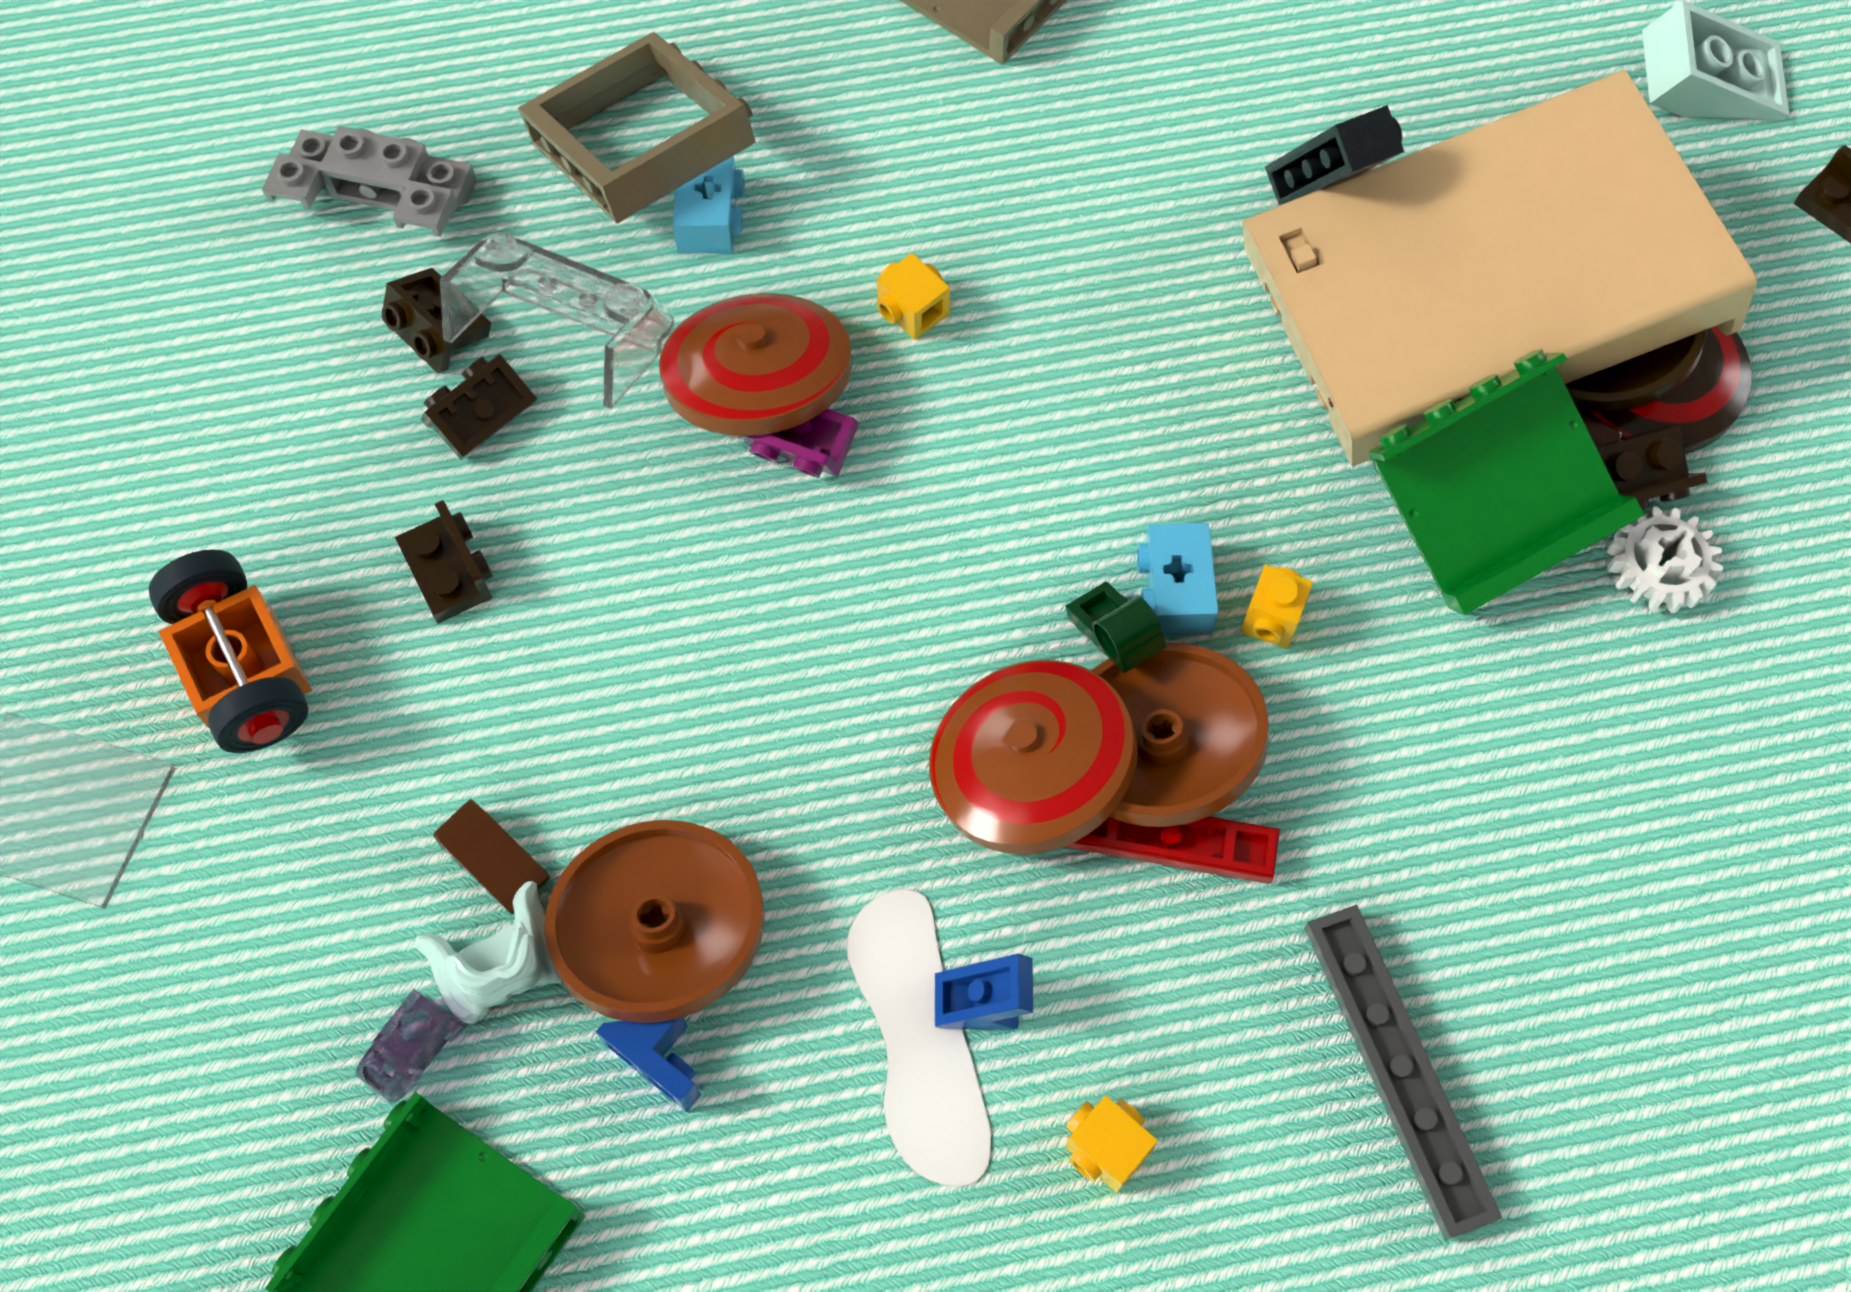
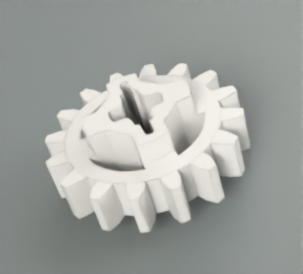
[1607,506,1723,613]

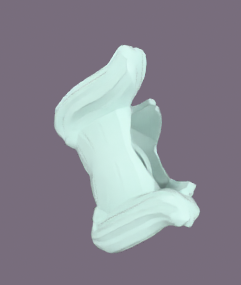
[414,881,560,1024]

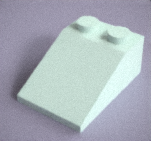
[1642,0,1790,120]

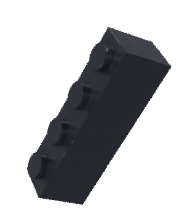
[1265,105,1405,205]

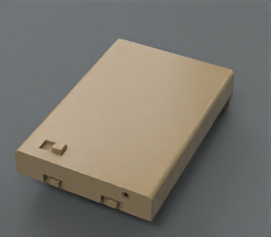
[1242,70,1757,467]

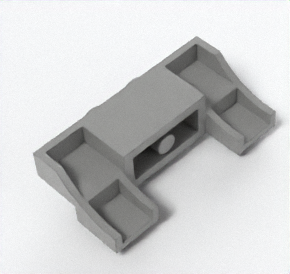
[262,126,477,237]

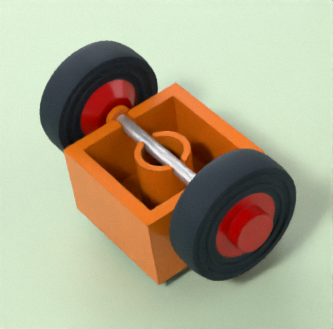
[148,549,313,753]

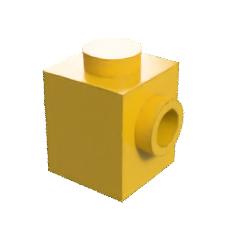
[877,253,950,340]
[1240,564,1313,649]
[1065,1095,1158,1193]

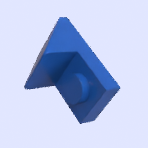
[935,953,1033,1030]
[596,1017,701,1112]

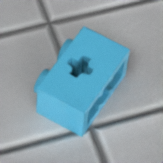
[673,156,745,254]
[1137,523,1218,636]

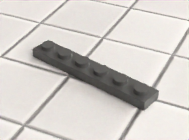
[1304,905,1502,1241]

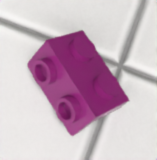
[741,409,859,478]

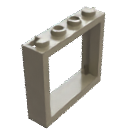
[518,31,756,224]

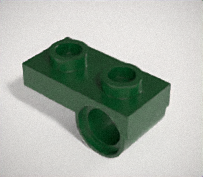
[1065,581,1167,673]

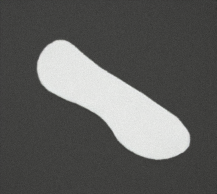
[846,890,991,1187]

